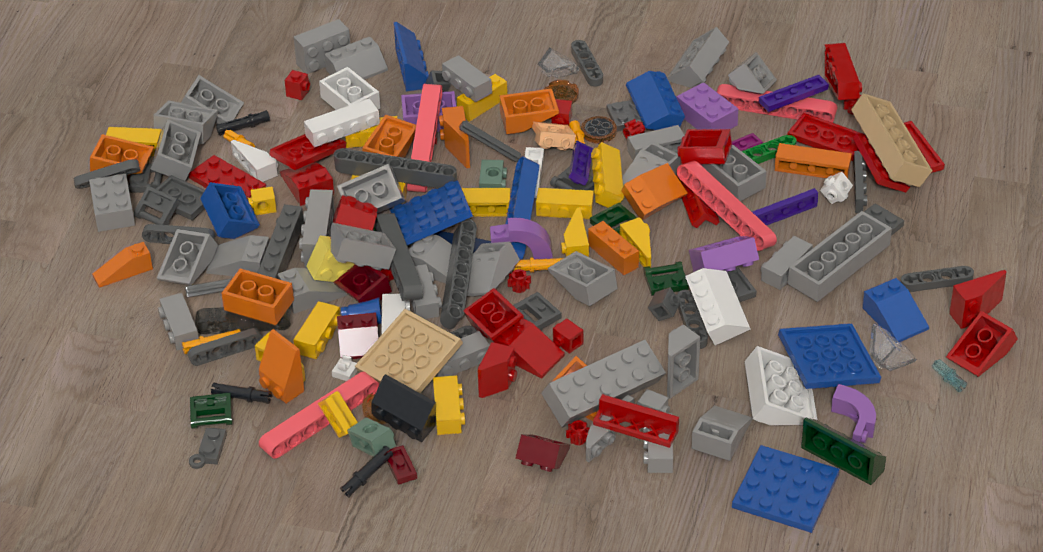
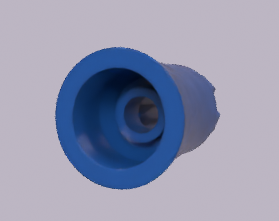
[341,297,382,324]

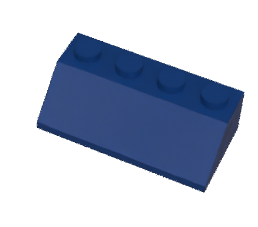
[393,22,429,92]
[626,71,685,130]

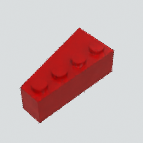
[824,43,862,100]

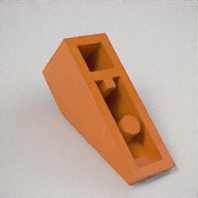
[92,242,153,288]

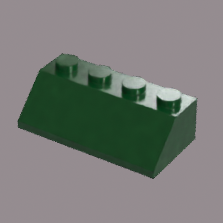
[801,417,886,485]

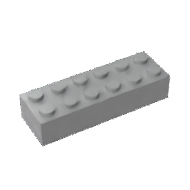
[788,211,892,302]
[541,340,666,427]

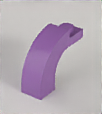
[490,218,553,259]
[831,384,876,443]

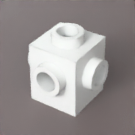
[820,172,853,204]

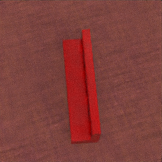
[676,175,720,228]
[593,394,679,448]

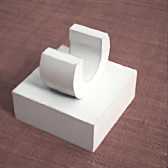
[332,355,357,381]

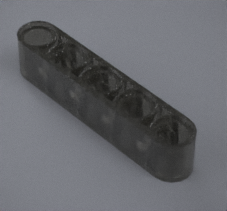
[195,307,291,334]

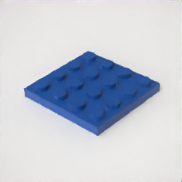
[390,180,473,245]
[778,323,881,389]
[732,445,840,533]

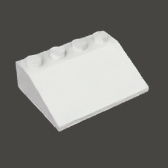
[745,346,817,425]

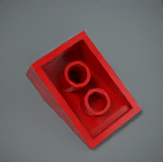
[279,162,334,206]
[330,195,378,239]
[949,270,1007,329]
[463,288,524,341]
[946,311,1018,377]
[493,318,565,379]

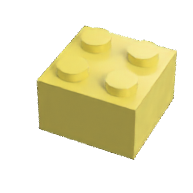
[306,235,355,282]

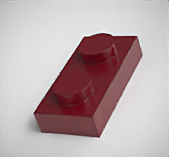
[384,445,417,485]

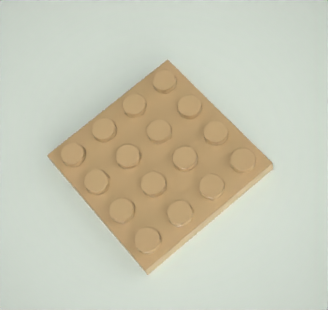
[355,309,463,393]

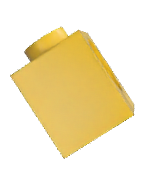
[248,187,277,215]

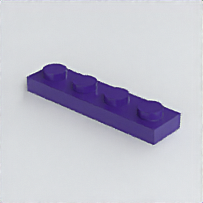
[759,75,829,112]
[569,141,593,186]
[752,188,818,226]

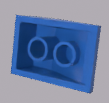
[863,278,929,343]

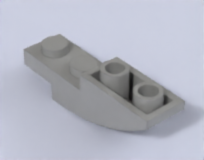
[586,395,634,462]

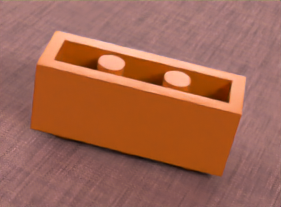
[588,221,639,275]

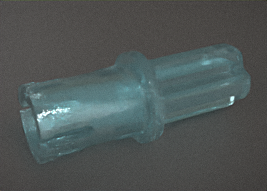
[932,359,967,392]

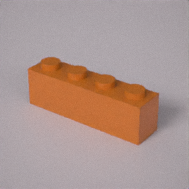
[775,143,852,178]

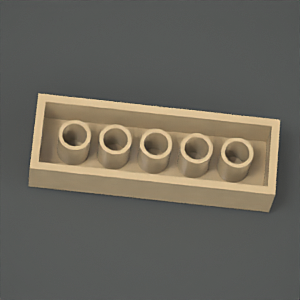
[851,93,932,187]

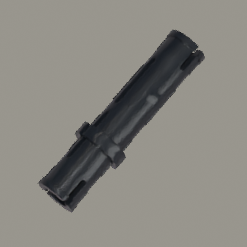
[216,110,270,136]
[211,382,272,404]
[340,446,393,498]

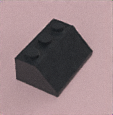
[371,374,436,443]

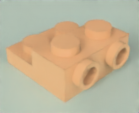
[532,122,576,151]

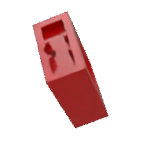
[677,129,732,164]

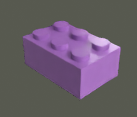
[676,82,739,129]
[401,91,456,132]
[689,236,759,272]

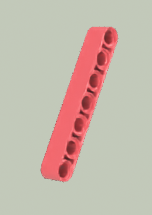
[407,84,442,192]
[716,84,838,123]
[677,161,777,251]
[258,371,379,459]

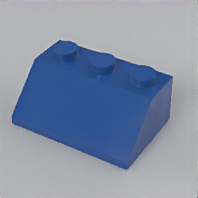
[200,182,260,239]

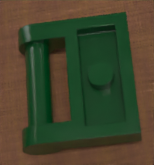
[590,203,637,234]
[643,261,689,296]
[190,393,232,429]

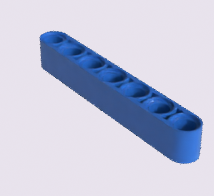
[505,156,540,260]

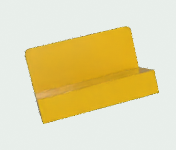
[318,391,358,438]

